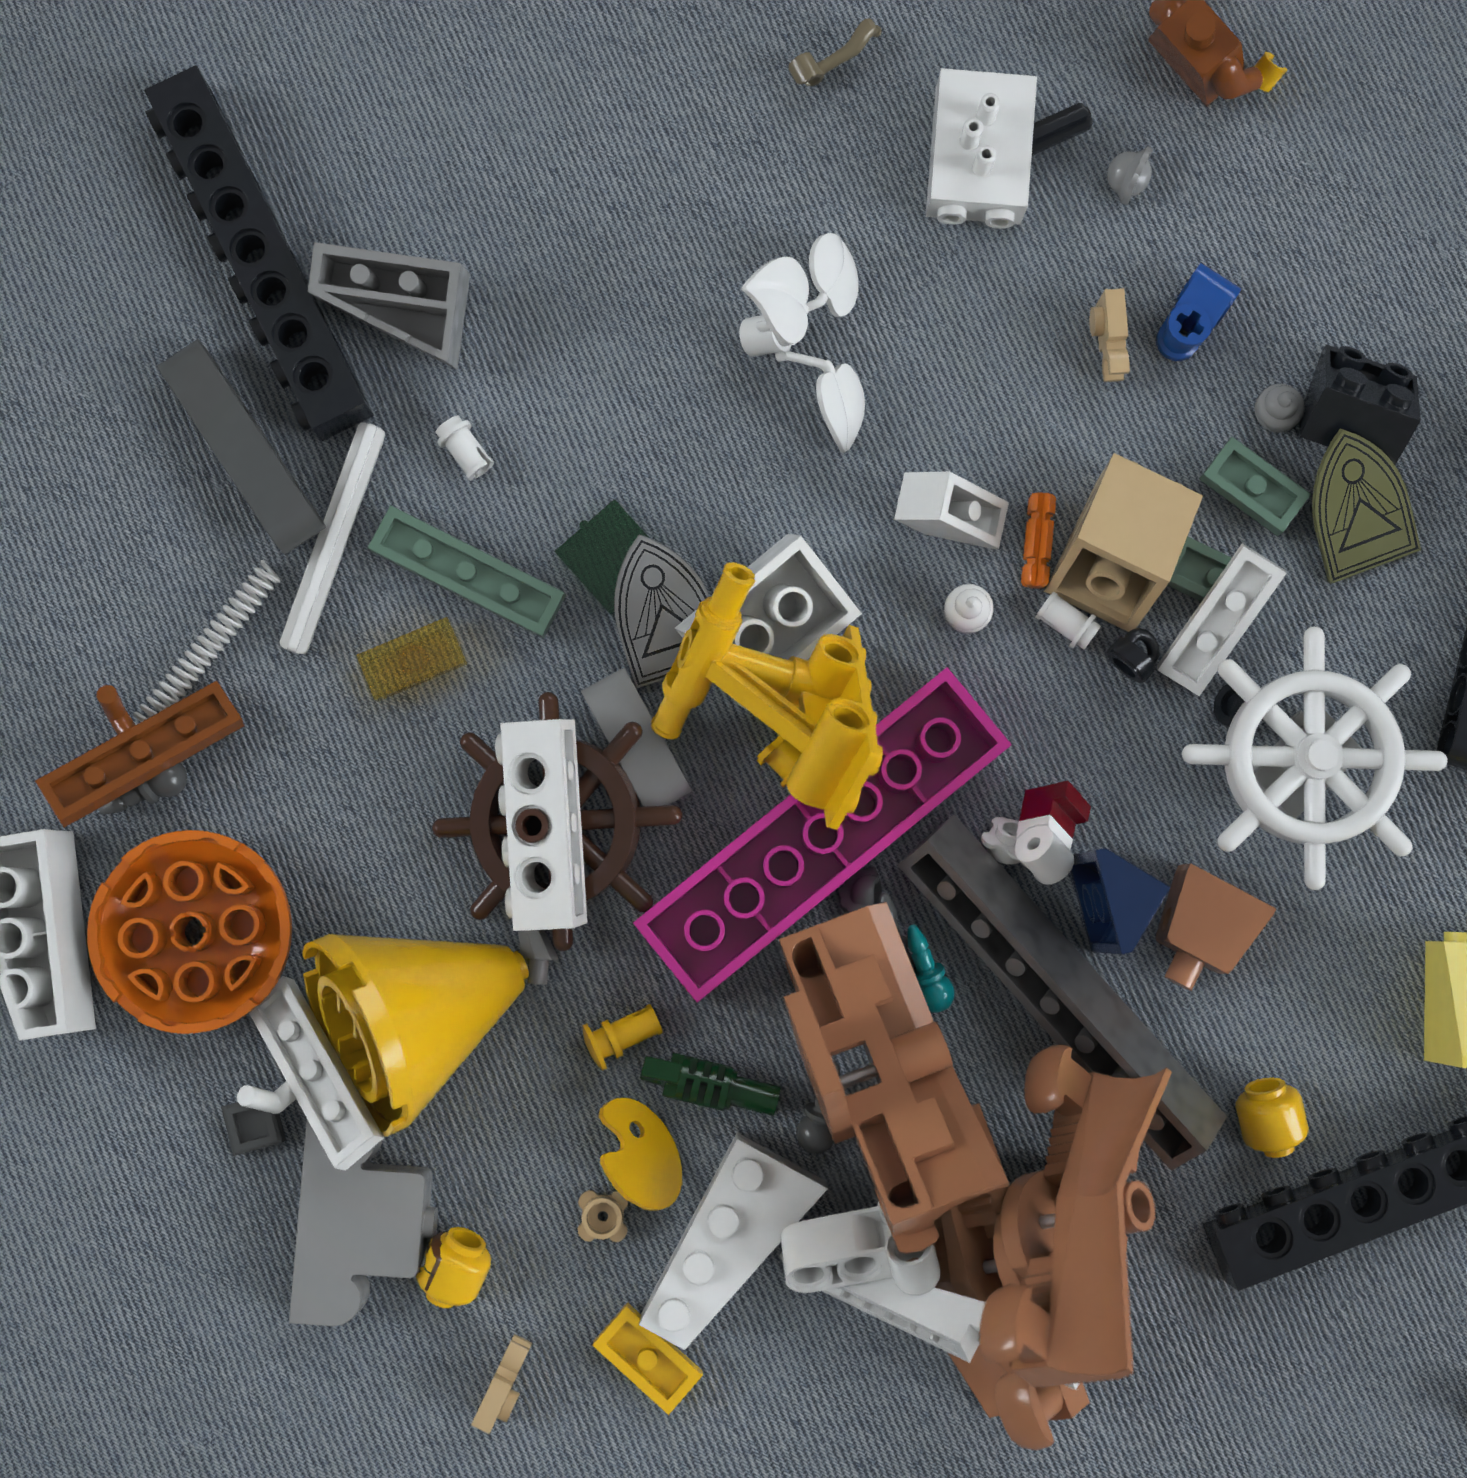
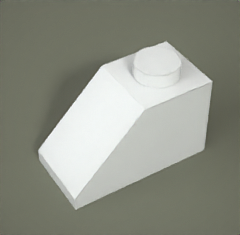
[894,471,1009,549]

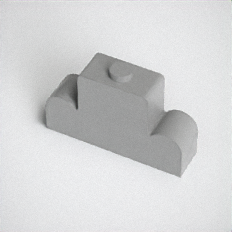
[289,1119,438,1326]

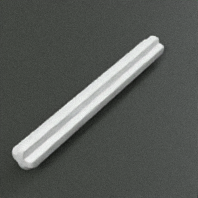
[279,422,385,654]

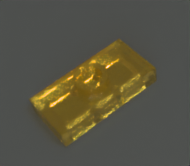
[356,617,468,702]

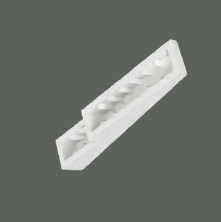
[779,1252,1079,1390]

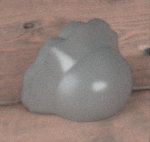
[1107,146,1153,205]

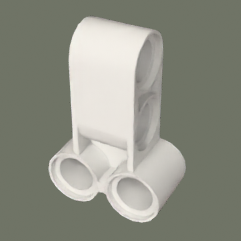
[781,1201,940,1295]

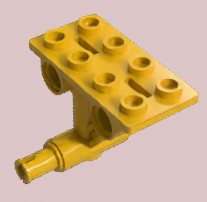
[651,562,883,830]

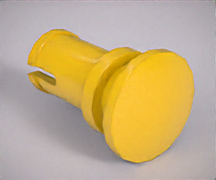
[582,1004,663,1071]

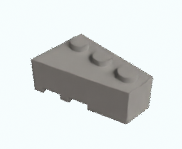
[308,242,470,370]

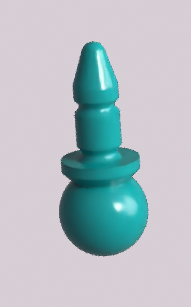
[908,924,955,1013]

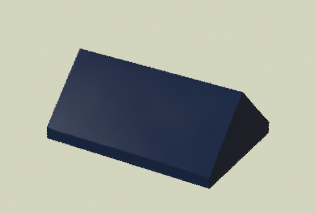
[1071,848,1170,955]

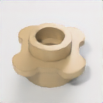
[578,1190,628,1242]

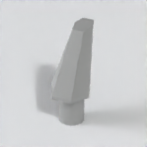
[518,930,558,985]

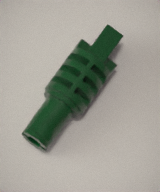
[640,1053,781,1116]

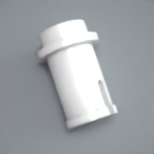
[435,415,494,481]
[1035,592,1101,650]

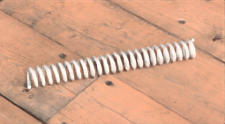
[114,560,280,737]

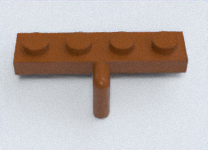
[35,680,244,828]

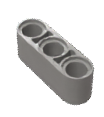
[581,668,692,806]

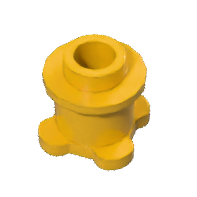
[756,735,802,788]

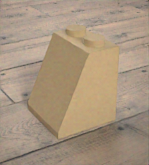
[1044,453,1203,632]

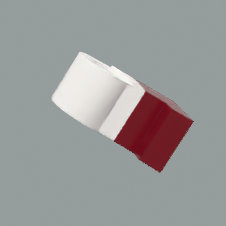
[1015,780,1091,885]

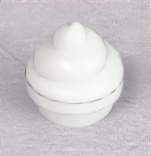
[944,584,994,634]

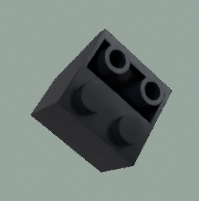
[1300,344,1421,465]

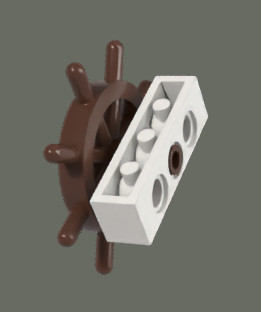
[432,692,682,952]

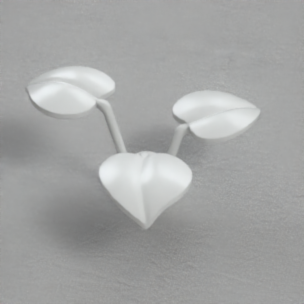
[739,233,865,453]

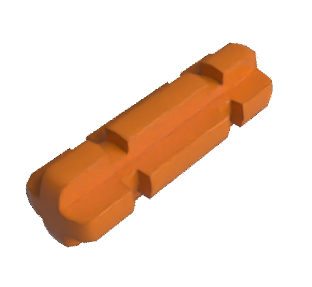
[1021,492,1056,589]

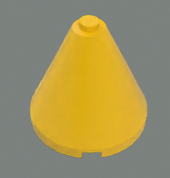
[302,934,529,1137]

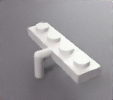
[237,976,384,1171]

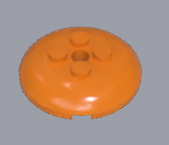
[87,830,292,1034]

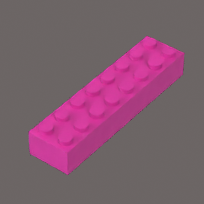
[633,667,1012,1003]

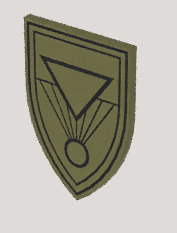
[1312,429,1421,584]

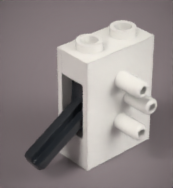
[926,68,1093,229]

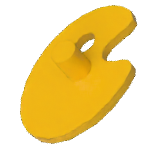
[599,1098,682,1211]

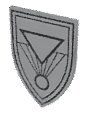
[614,534,710,689]

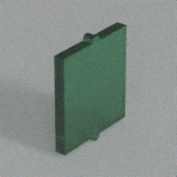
[554,499,649,615]

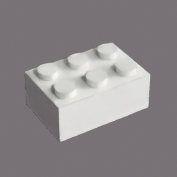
[675,534,862,710]

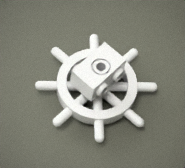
[1182,626,1448,890]

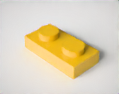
[592,1302,703,1415]

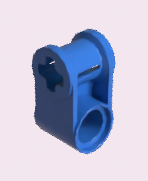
[1156,263,1242,361]

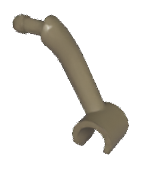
[788,18,882,86]

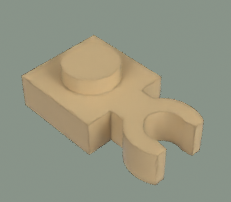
[1089,288,1130,382]
[471,1334,532,1434]

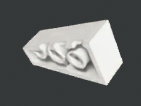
[0,829,96,1041]
[639,1132,828,1350]

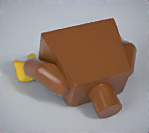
[1148,0,1287,107]

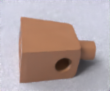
[1156,863,1276,991]

